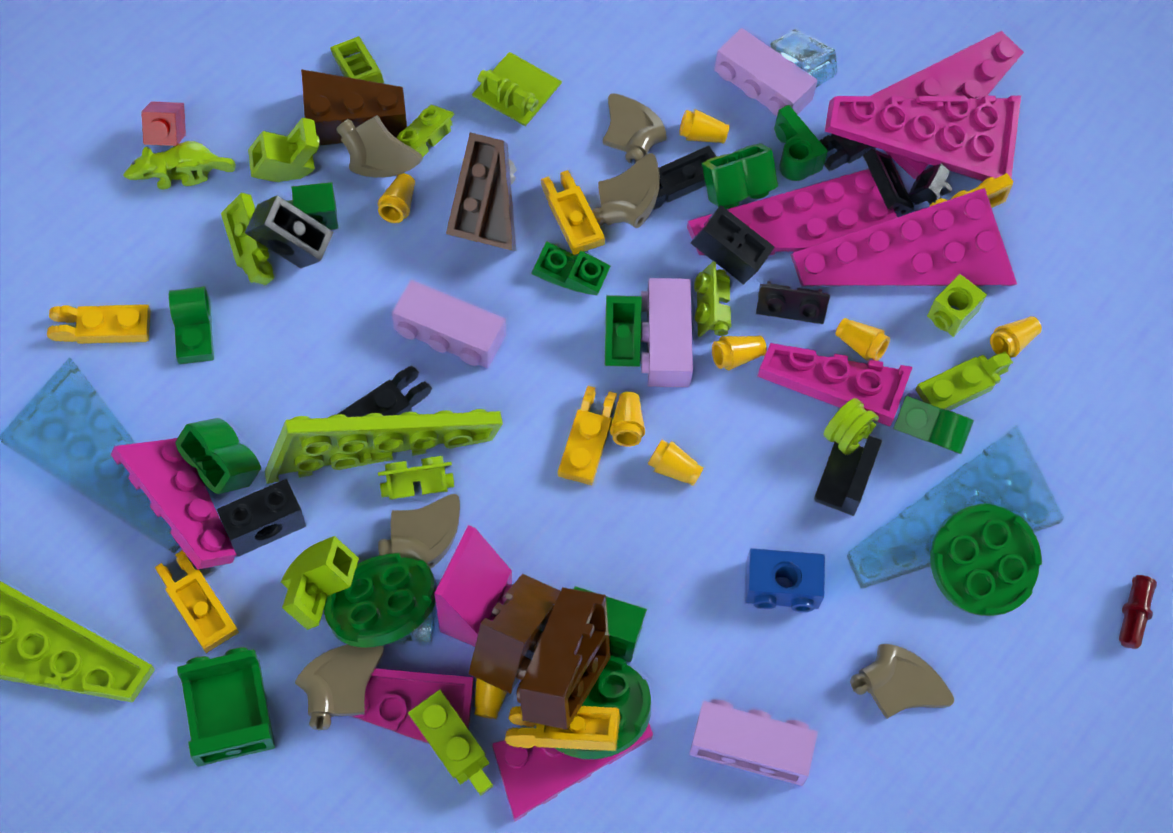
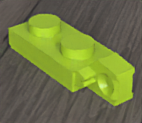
[221,192,274,286]
[915,351,1013,411]
[408,690,494,796]

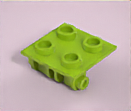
[472,52,562,127]

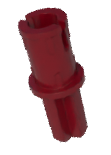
[1118,575,1157,649]

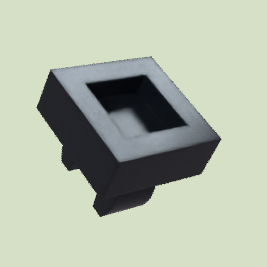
[909,163,952,205]

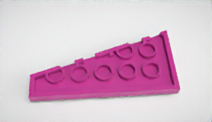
[871,31,1024,179]
[825,96,1021,181]
[687,169,897,255]
[790,188,1017,287]

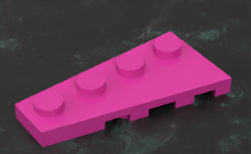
[757,343,913,427]

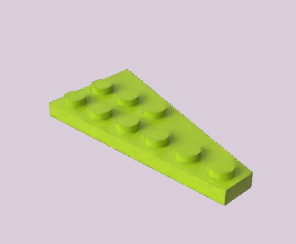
[265,409,503,484]
[0,581,155,703]

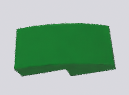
[531,241,611,296]

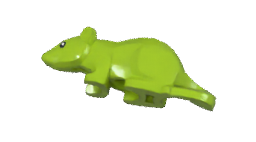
[123,141,236,190]

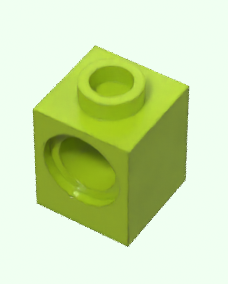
[927,274,987,337]

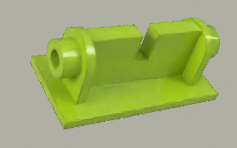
[396,104,454,158]
[694,261,732,337]
[378,456,455,500]

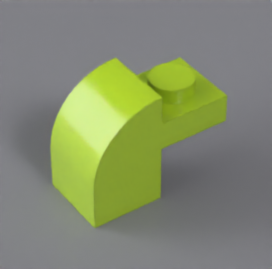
[248,117,319,182]
[281,536,359,630]

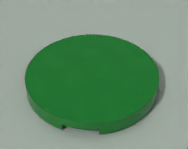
[930,503,1042,616]
[324,553,438,648]
[555,655,652,759]

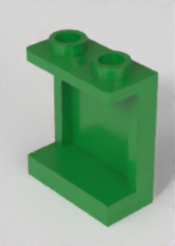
[177,647,276,767]

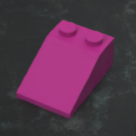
[434,525,512,647]

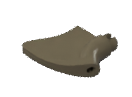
[603,93,667,163]
[336,115,423,178]
[592,153,660,228]
[378,494,460,569]
[295,644,384,730]
[850,644,954,719]

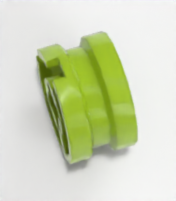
[823,398,879,455]

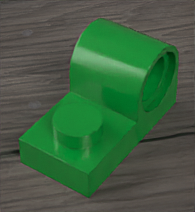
[774,105,828,181]
[168,286,214,364]
[893,396,974,454]

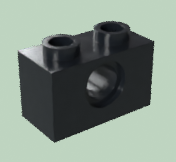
[245,195,334,269]
[217,479,307,557]

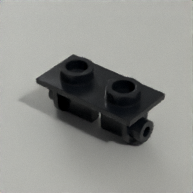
[756,281,830,324]

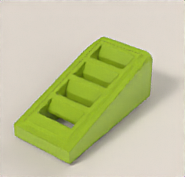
[330,36,384,84]

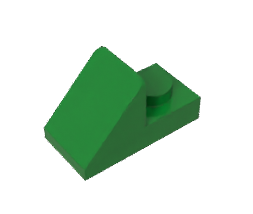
[604,295,642,367]

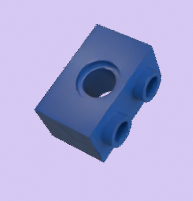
[744,548,825,612]

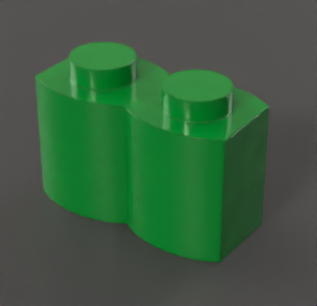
[702,143,778,209]
[175,418,261,494]

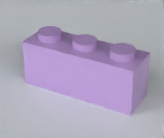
[714,28,818,116]
[641,278,693,388]
[392,280,506,369]
[689,699,818,786]

